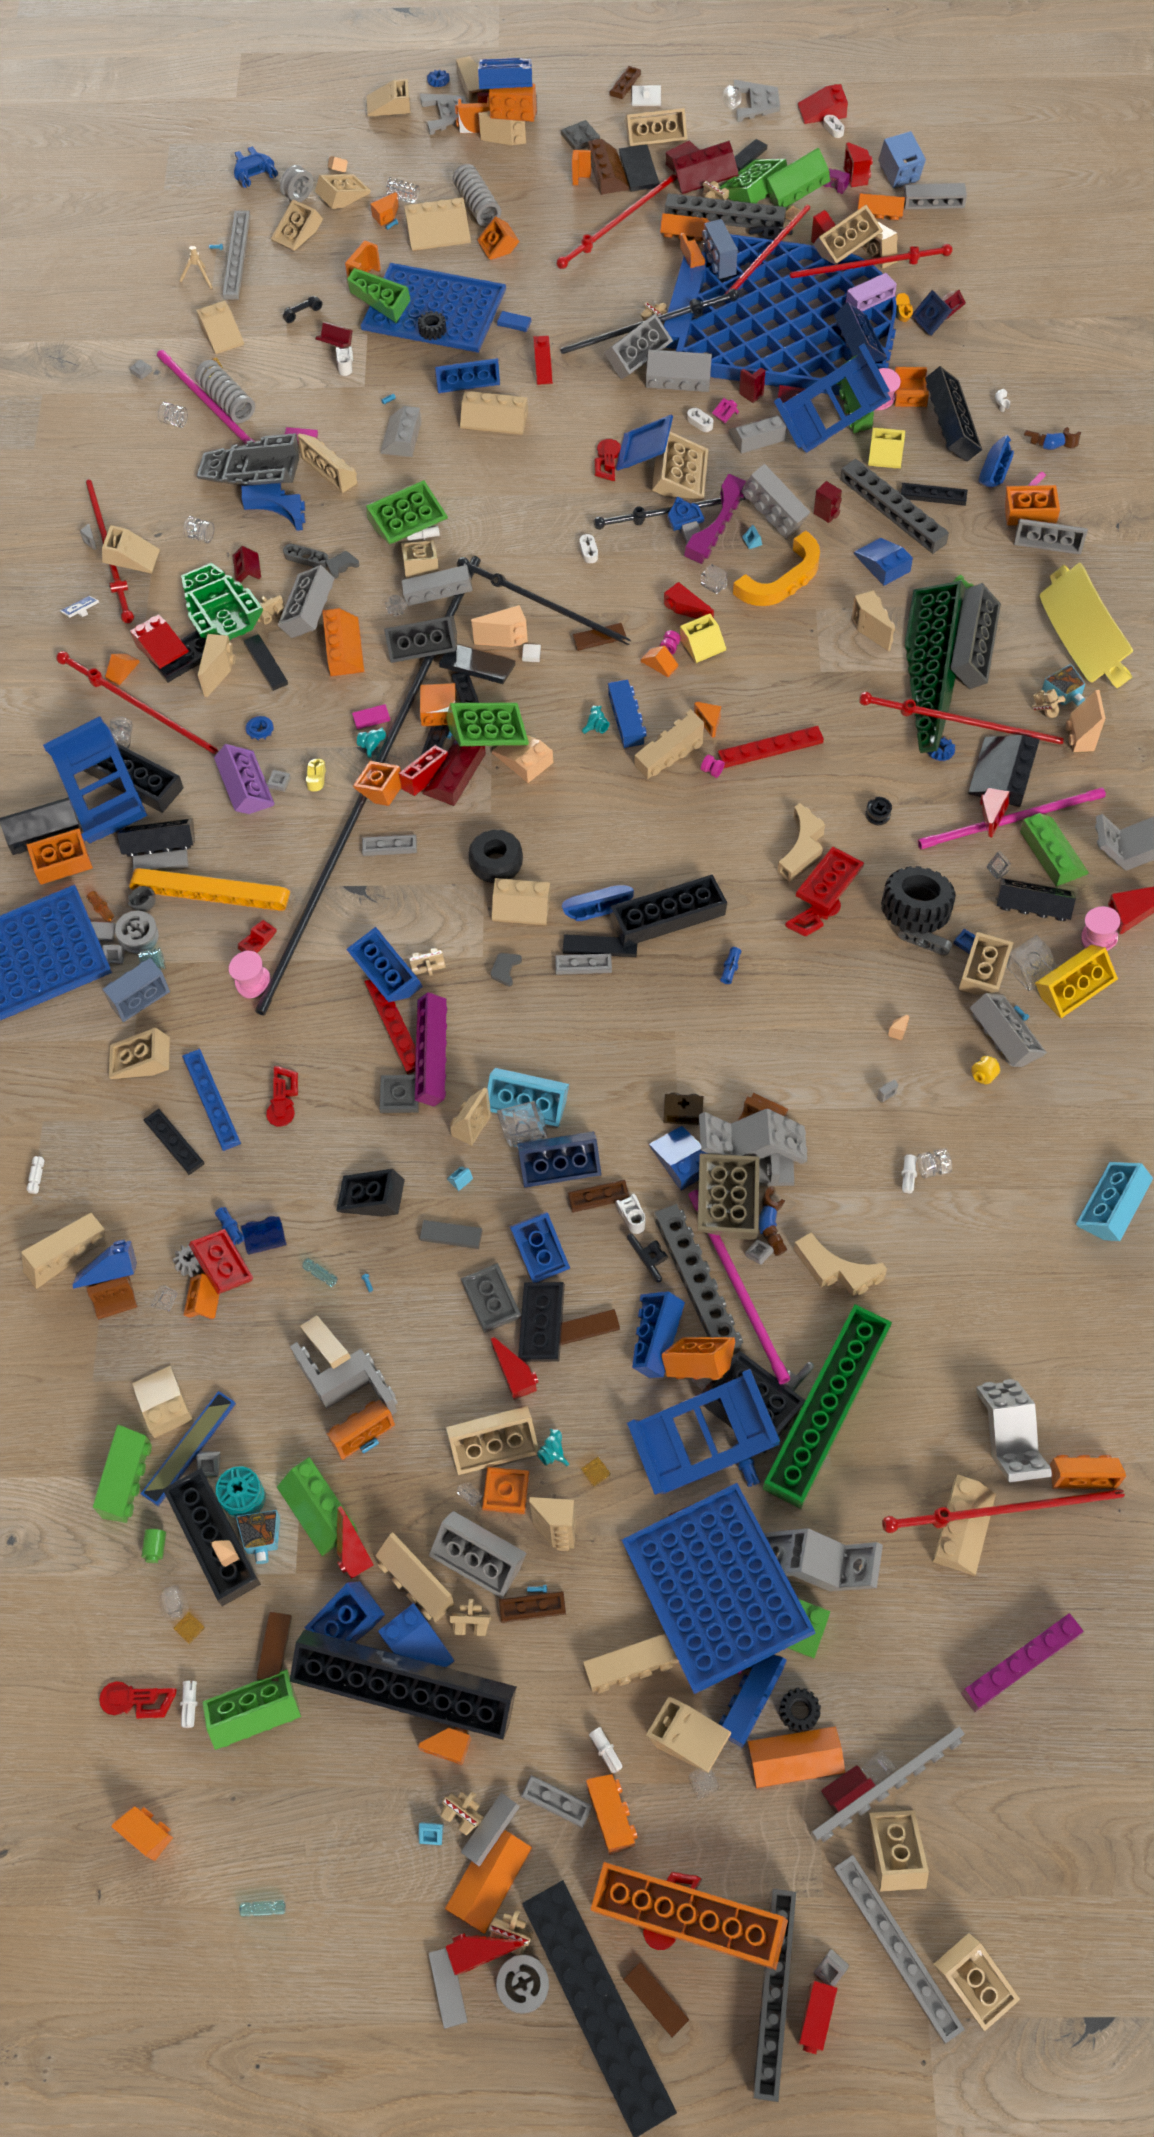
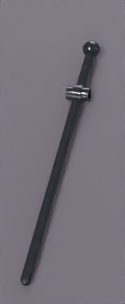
[560,289,739,354]
[593,496,748,530]
[457,557,631,645]

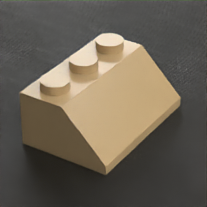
[492,878,551,925]
[959,932,1013,995]

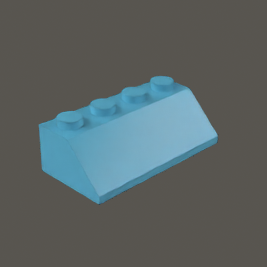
[487,1068,569,1127]
[1076,1162,1153,1241]

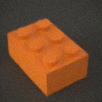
[489,84,537,122]
[27,829,93,885]

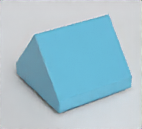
[742,525,762,549]
[447,1167,473,1191]
[419,1822,444,1845]

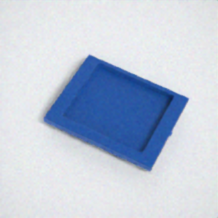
[616,414,673,471]

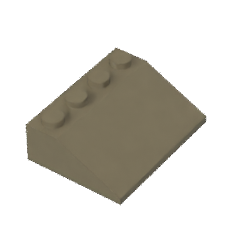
[697,1154,759,1240]

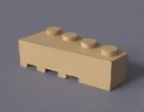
[862,221,898,269]
[635,709,704,779]
[21,1213,105,1289]

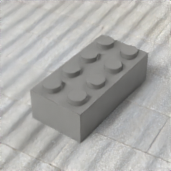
[604,313,673,380]
[741,464,810,539]
[278,565,334,638]

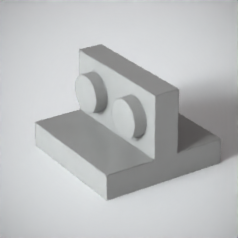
[759,1153,794,1186]

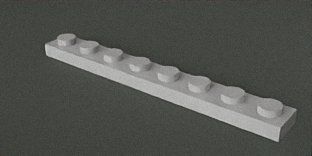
[223,211,250,300]
[810,1726,965,1843]
[833,1855,965,2044]

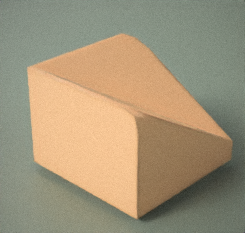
[328,156,348,172]
[888,1015,910,1040]
[212,1540,239,1567]

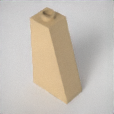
[456,56,489,104]

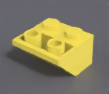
[868,428,905,469]
[680,614,726,663]

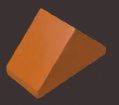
[641,646,678,677]
[105,653,140,686]
[694,702,721,738]

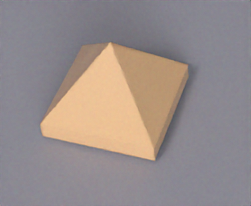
[785,206,801,221]

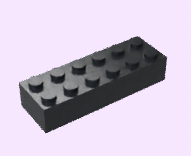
[925,366,983,462]
[83,743,184,813]
[610,874,727,948]
[163,1468,261,1607]

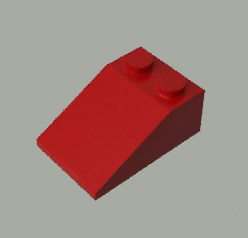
[798,84,848,124]
[130,614,189,668]

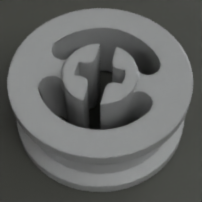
[280,165,314,202]
[115,911,159,954]
[496,1955,549,2014]

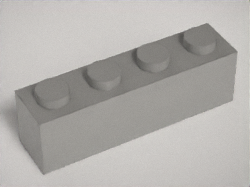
[903,183,967,210]
[402,565,473,606]

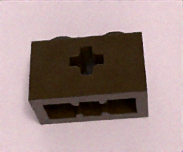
[663,1092,704,1125]

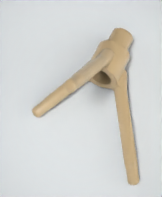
[179,246,213,289]

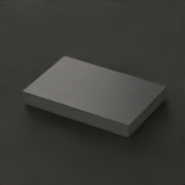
[461,1263,521,1333]

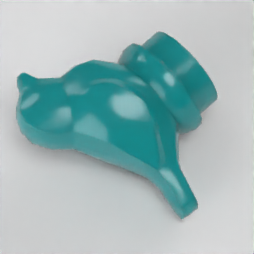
[581,705,610,734]
[357,727,386,758]
[537,1429,570,1467]

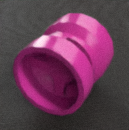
[659,630,681,655]
[700,754,725,778]

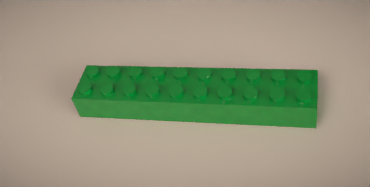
[763,1304,892,1509]

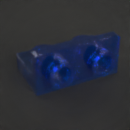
[241,1216,287,1255]

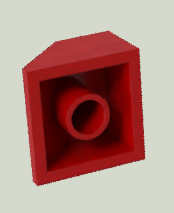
[843,142,873,188]

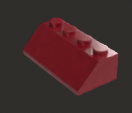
[672,140,739,194]
[423,740,486,806]

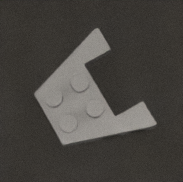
[734,80,780,122]
[420,94,466,135]

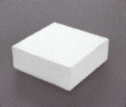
[522,644,541,662]

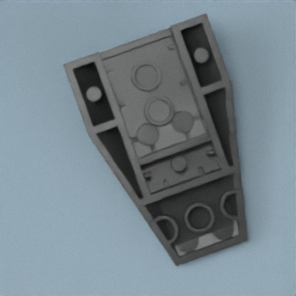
[197,433,299,485]

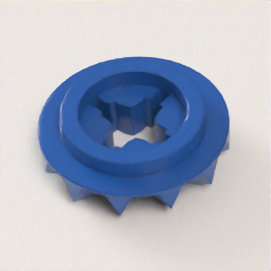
[427,69,450,87]
[246,716,274,741]
[927,736,955,761]

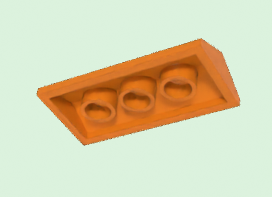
[747,1726,846,1788]
[445,1830,532,1934]

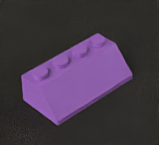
[214,744,275,814]

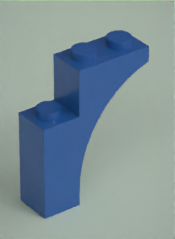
[242,483,306,531]

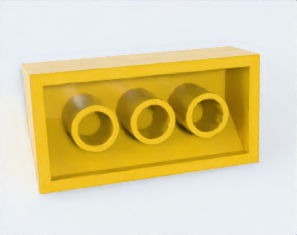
[1035,944,1118,1018]

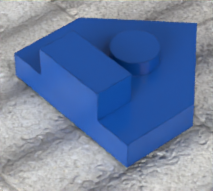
[667,496,704,533]

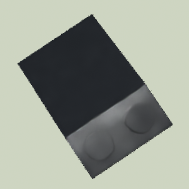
[336,1169,405,1217]

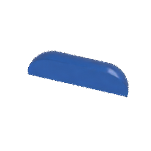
[978,435,1014,487]
[562,885,634,921]

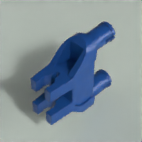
[234,146,278,188]

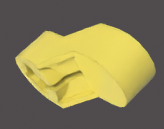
[306,759,326,791]

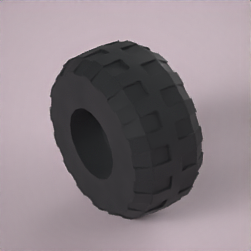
[468,829,523,883]

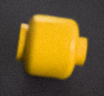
[971,1056,1000,1085]

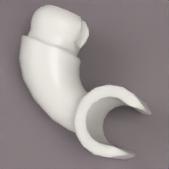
[995,389,1010,412]

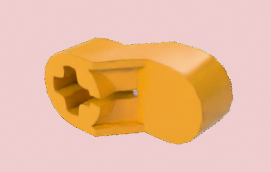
[896,293,913,322]

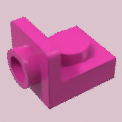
[712,398,739,423]

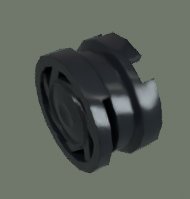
[865,797,892,826]

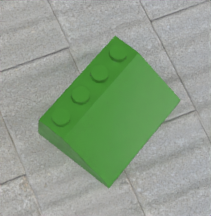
[719,159,787,204]
[366,480,448,545]
[446,703,529,746]

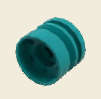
[216,1466,266,1519]

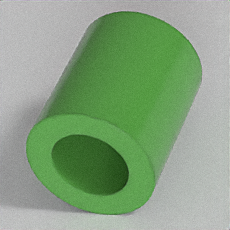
[141,1529,166,1563]

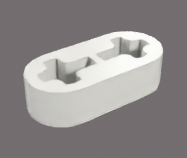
[823,115,844,138]
[687,408,713,432]
[580,534,598,564]

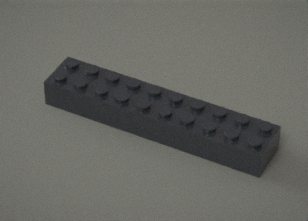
[289,1629,517,1740]
[522,1880,677,2137]

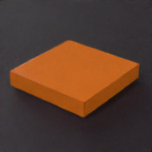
[482,1467,529,1514]

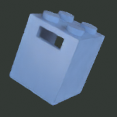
[878,131,926,188]

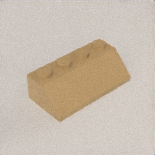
[625,108,687,147]
[813,205,883,265]
[460,391,528,435]
[297,434,357,493]
[446,1406,539,1475]
[933,1475,996,1576]
[529,1497,576,1551]
[376,1532,455,1623]

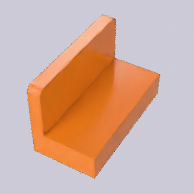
[572,150,591,185]
[680,233,705,268]
[184,1274,220,1319]

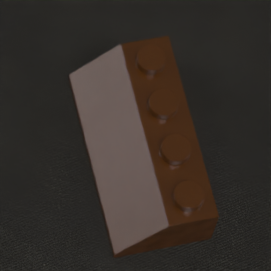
[588,139,630,195]

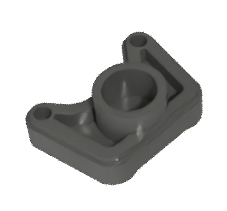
[326,551,359,579]
[491,953,522,987]

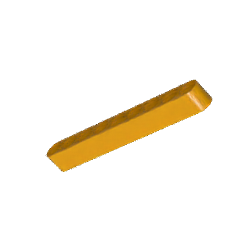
[129,868,290,911]

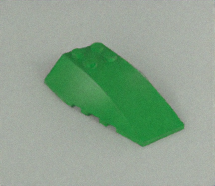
[181,563,263,641]

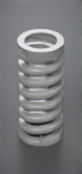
[453,164,501,227]
[195,360,255,423]

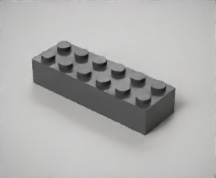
[951,583,1001,689]

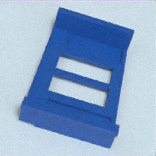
[478,58,533,89]
[774,343,891,453]
[43,716,148,844]
[627,1369,780,1495]

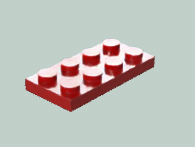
[796,847,864,913]

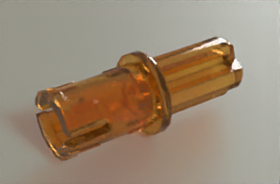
[86,891,114,922]

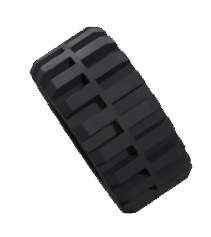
[881,866,956,934]

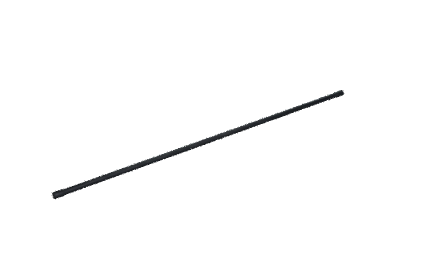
[255,556,481,1016]

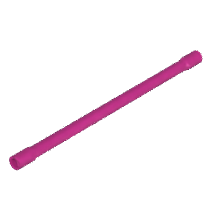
[157,350,255,445]
[918,787,1106,850]
[688,1190,790,1384]

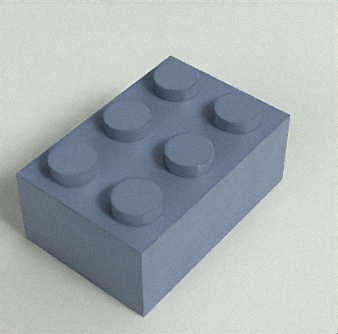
[702,219,738,279]
[103,958,170,1022]

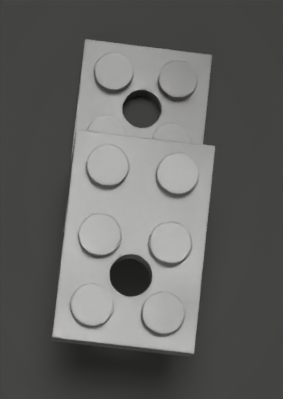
[1095,814,1154,871]
[699,1109,808,1164]
[290,1342,398,1415]
[976,1379,1052,1482]
[764,1528,883,1592]

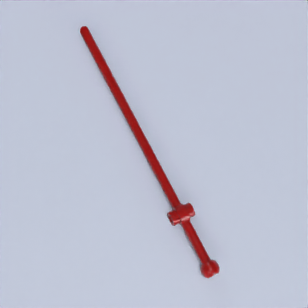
[556,174,677,269]
[789,244,953,278]
[86,479,134,623]
[56,651,218,754]
[859,692,1064,744]
[882,1489,1125,1534]

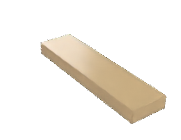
[300,1316,351,1369]

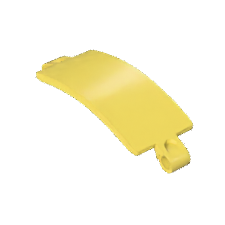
[1039,563,1133,688]

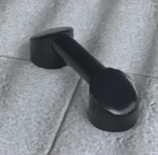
[283,296,323,323]

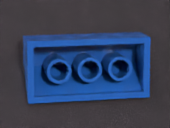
[434,358,500,393]
[346,927,423,1002]

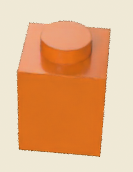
[370,192,399,226]
[418,1727,471,1765]

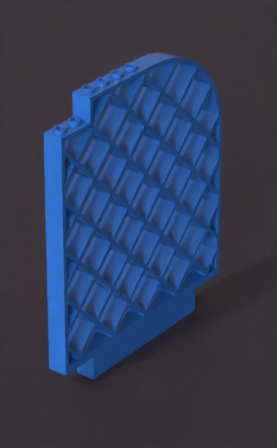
[664,234,897,396]

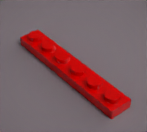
[718,726,824,769]
[364,979,416,1074]

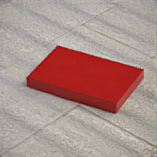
[189,1229,253,1295]

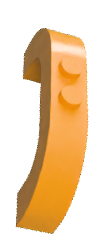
[733,530,820,606]

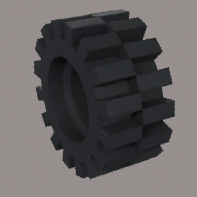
[418,311,447,341]
[779,1688,821,1732]

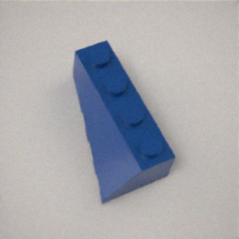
[632,1291,685,1378]
[718,1655,787,1748]

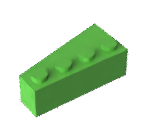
[347,268,411,323]

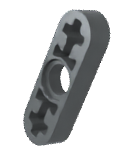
[283,544,329,568]
[898,929,952,955]

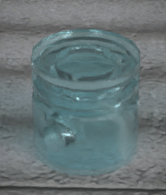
[138,947,166,970]

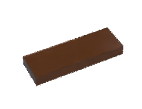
[610,66,641,100]
[573,623,626,651]
[567,1180,630,1213]
[561,1309,620,1345]
[499,1591,566,1623]
[256,1612,292,1682]
[623,1962,689,2038]

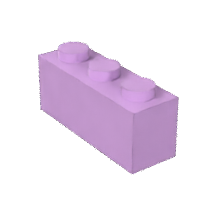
[846,273,897,311]

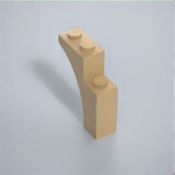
[777,803,825,883]
[794,1232,887,1297]

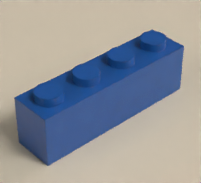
[608,679,647,748]

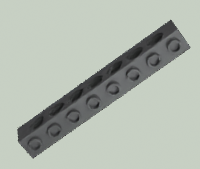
[665,193,786,228]
[840,458,949,554]
[654,1204,743,1354]
[752,1889,796,2102]

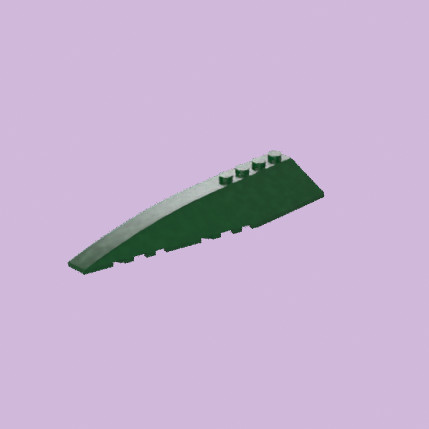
[905,580,966,753]

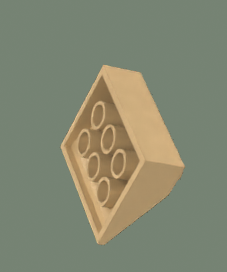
[404,198,471,251]
[652,432,708,500]

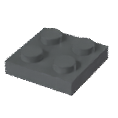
[561,120,600,150]
[379,1075,419,1113]

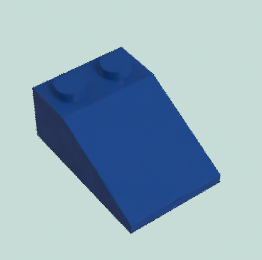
[854,538,913,586]
[649,1126,708,1191]
[509,1212,570,1282]
[73,1240,137,1289]
[304,1581,385,1643]
[378,1603,455,1668]

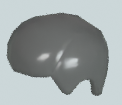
[128,886,156,912]

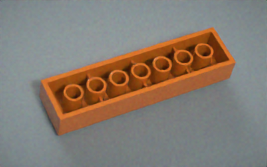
[591,1862,788,1970]

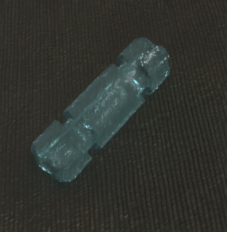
[302,1258,338,1287]
[239,1900,286,1917]

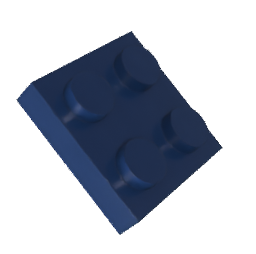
[912,290,953,336]

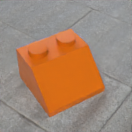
[477,216,520,260]
[353,761,401,806]
[111,1806,173,1861]

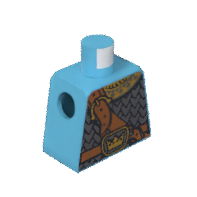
[1042,664,1085,706]
[236,1510,280,1564]

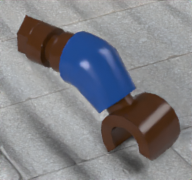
[1024,427,1081,450]
[758,1186,788,1256]

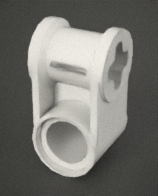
[336,346,353,376]
[615,1193,646,1234]

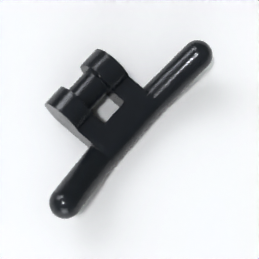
[748,226,793,240]
[627,1233,668,1283]

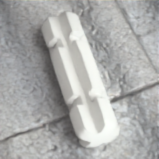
[27,1156,44,1194]

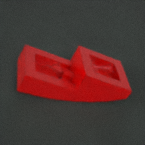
[238,920,277,953]

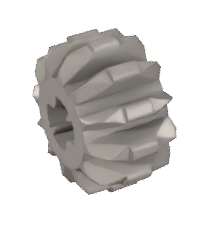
[173,1243,202,1277]

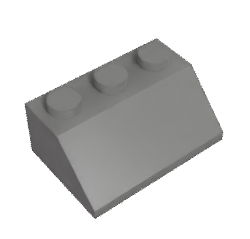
[381,406,421,457]
[729,415,787,454]

